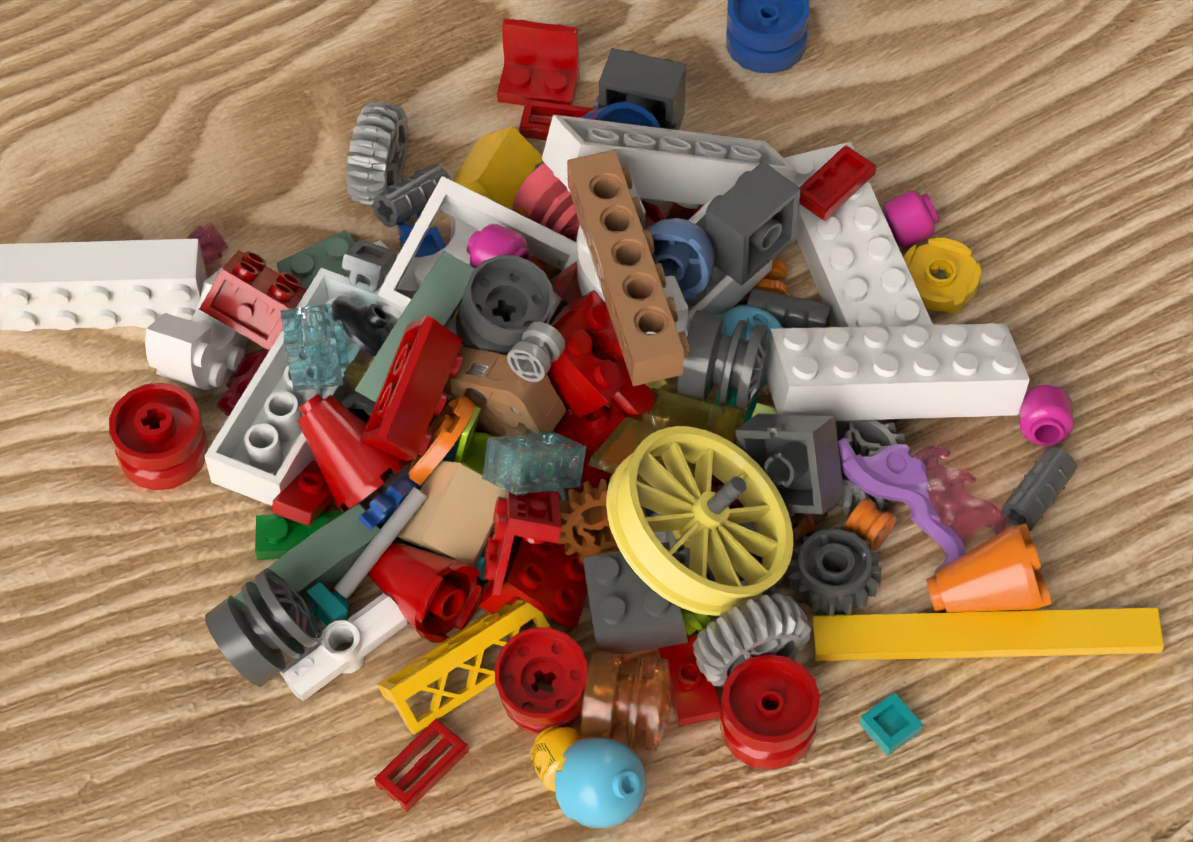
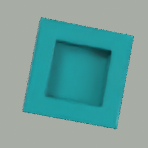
[306,582,350,627]
[859,692,923,756]

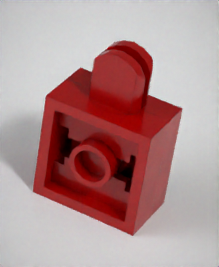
[547,290,655,421]

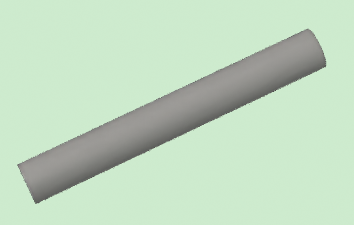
[334,487,427,599]

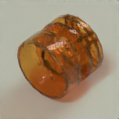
[581,649,673,751]

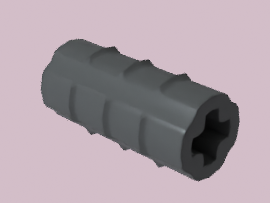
[373,164,451,227]
[747,288,831,328]
[1001,447,1077,531]

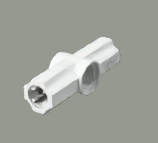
[280,593,407,701]

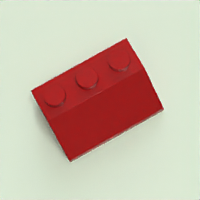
[360,315,463,461]

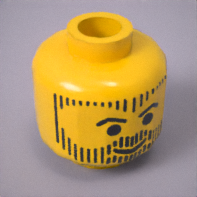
[530,726,583,792]

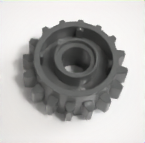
[787,527,882,616]

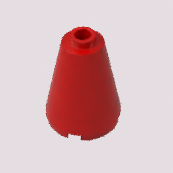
[297,393,409,513]
[367,541,482,643]

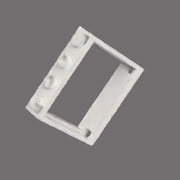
[375,176,577,346]

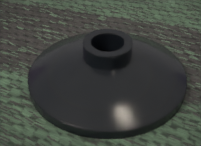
[332,295,391,357]

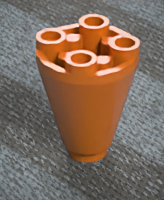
[926,523,1052,613]

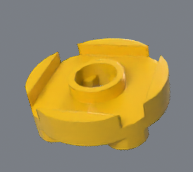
[903,238,981,314]

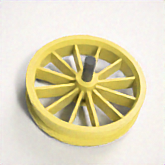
[606,426,793,616]

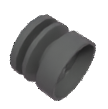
[455,255,554,356]
[677,310,768,411]
[205,568,322,687]

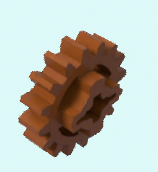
[558,479,647,563]

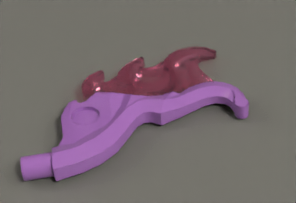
[838,437,1006,571]

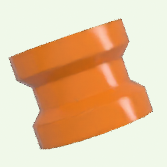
[844,498,897,551]

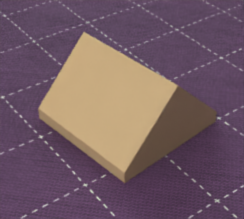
[398,461,506,567]

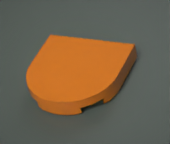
[408,394,475,486]

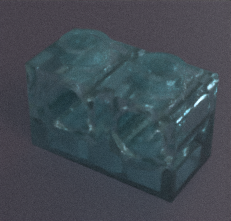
[281,304,349,392]
[482,431,586,495]

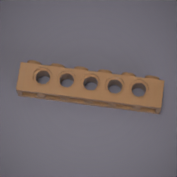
[567,150,690,386]

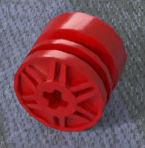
[495,627,591,735]

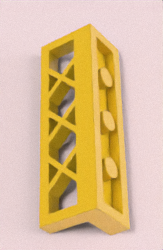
[377,597,551,735]

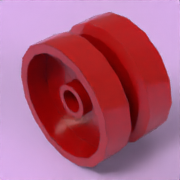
[109,383,208,490]
[720,654,820,770]

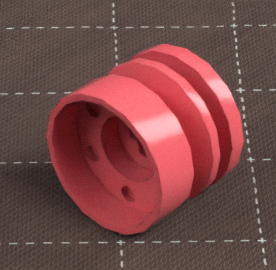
[512,163,580,242]

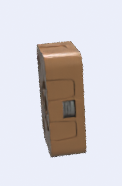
[443,346,566,446]

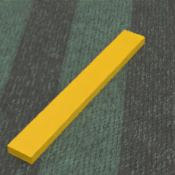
[812,608,1164,661]

